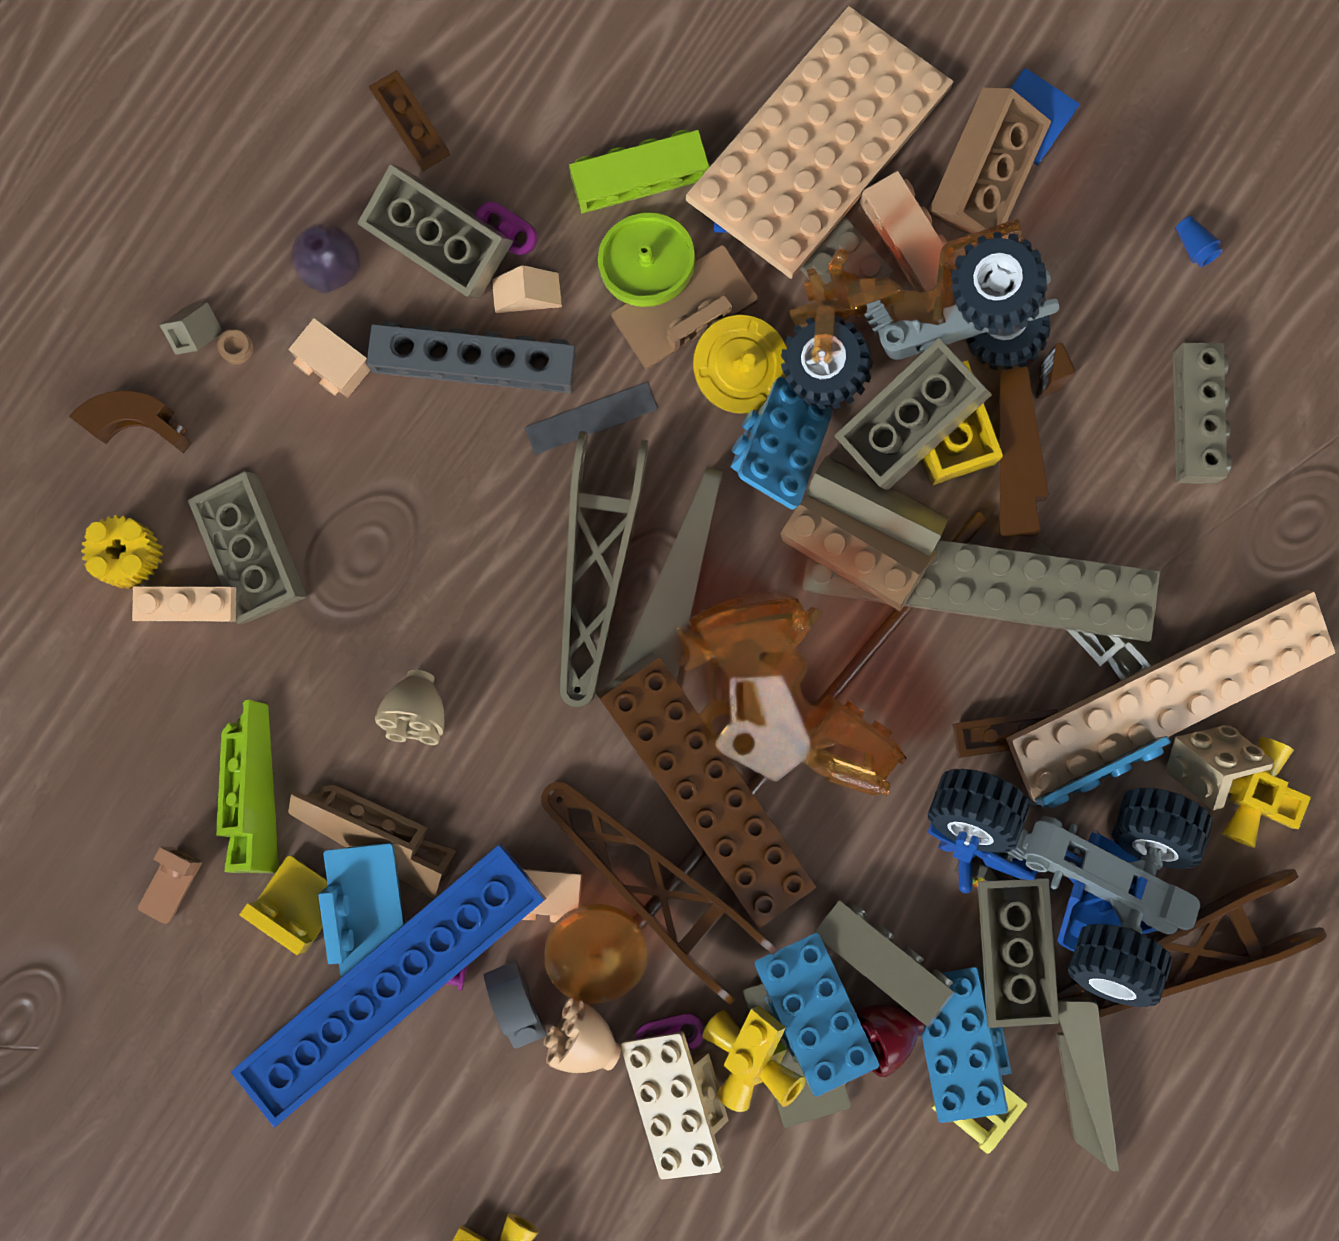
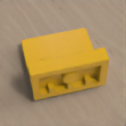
[239,856,328,955]

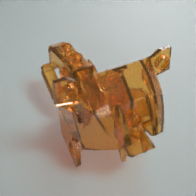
[676,591,907,797]

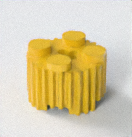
[81,515,163,589]

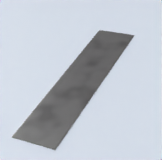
[525,382,657,455]

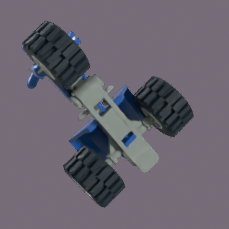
[928,769,1213,1007]

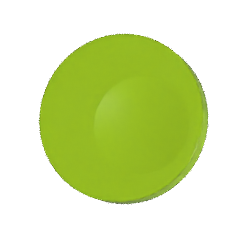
[598,213,695,307]

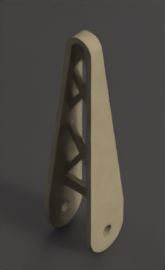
[560,431,649,707]
[617,466,724,681]

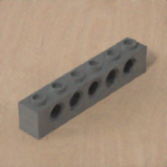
[367,322,576,394]

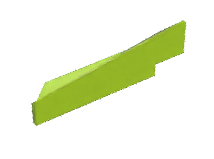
[216,700,279,873]

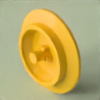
[693,315,787,414]

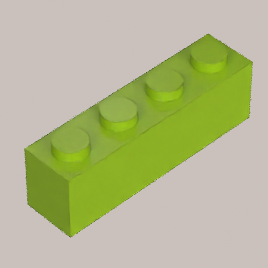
[569,130,709,214]

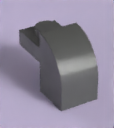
[483,960,547,1049]

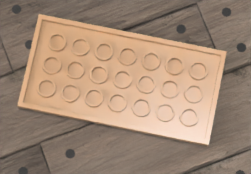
[686,6,954,279]

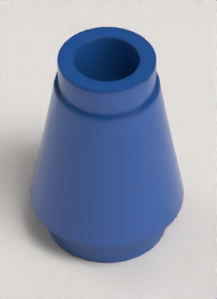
[1175,216,1223,267]

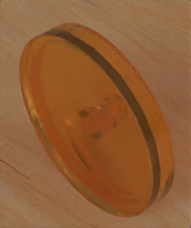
[544,904,647,1003]

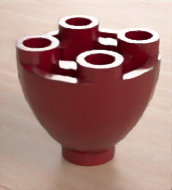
[854,1005,924,1077]

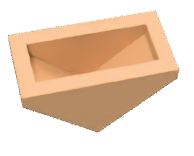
[492,265,562,313]

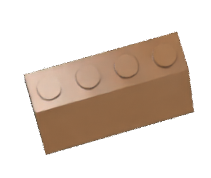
[928,87,1051,240]
[781,495,937,611]

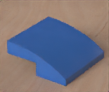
[1010,68,1080,166]

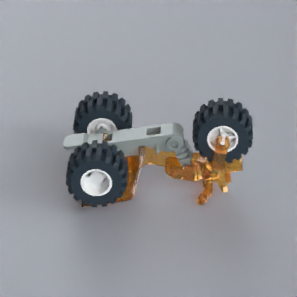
[781,219,1059,410]

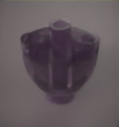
[292,223,360,293]

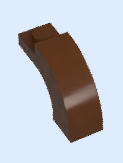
[69,390,192,454]

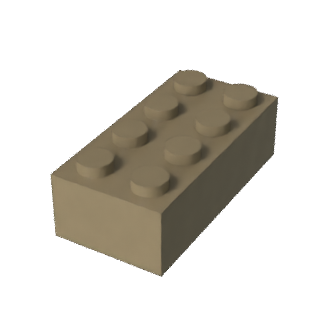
[357,164,514,298]
[834,338,992,490]

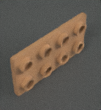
[611,245,758,369]

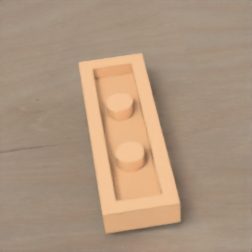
[132,587,236,622]

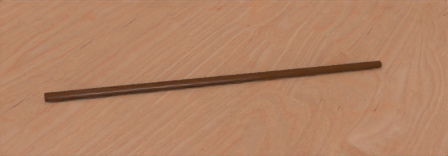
[601,511,987,966]

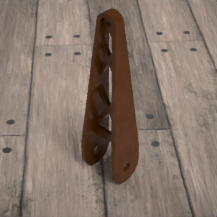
[541,782,778,1005]
[1057,869,1327,1025]

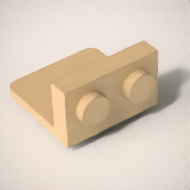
[1165,725,1274,810]

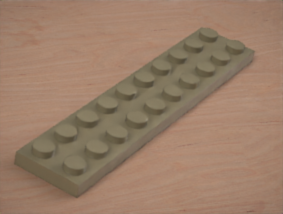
[803,540,1160,642]

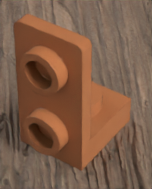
[138,846,203,924]

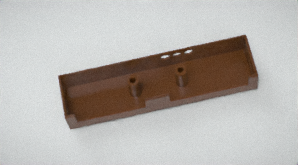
[595,652,817,928]

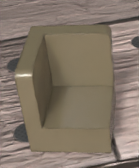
[160,302,222,355]

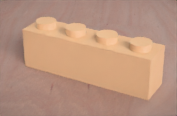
[859,171,957,313]

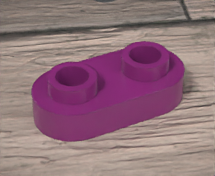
[475,202,538,255]
[635,1012,704,1050]

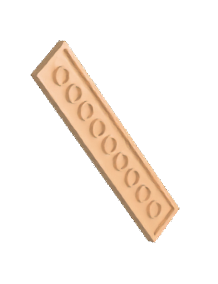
[1006,590,1335,802]

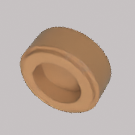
[217,329,254,364]

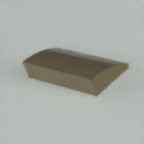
[805,456,949,556]
[188,471,307,624]

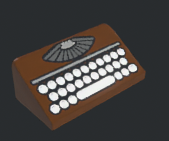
[1037,342,1076,399]

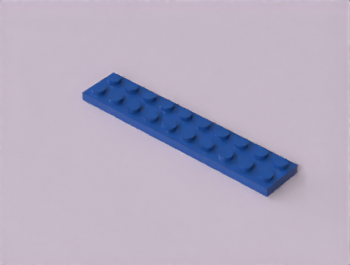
[231,843,547,1128]

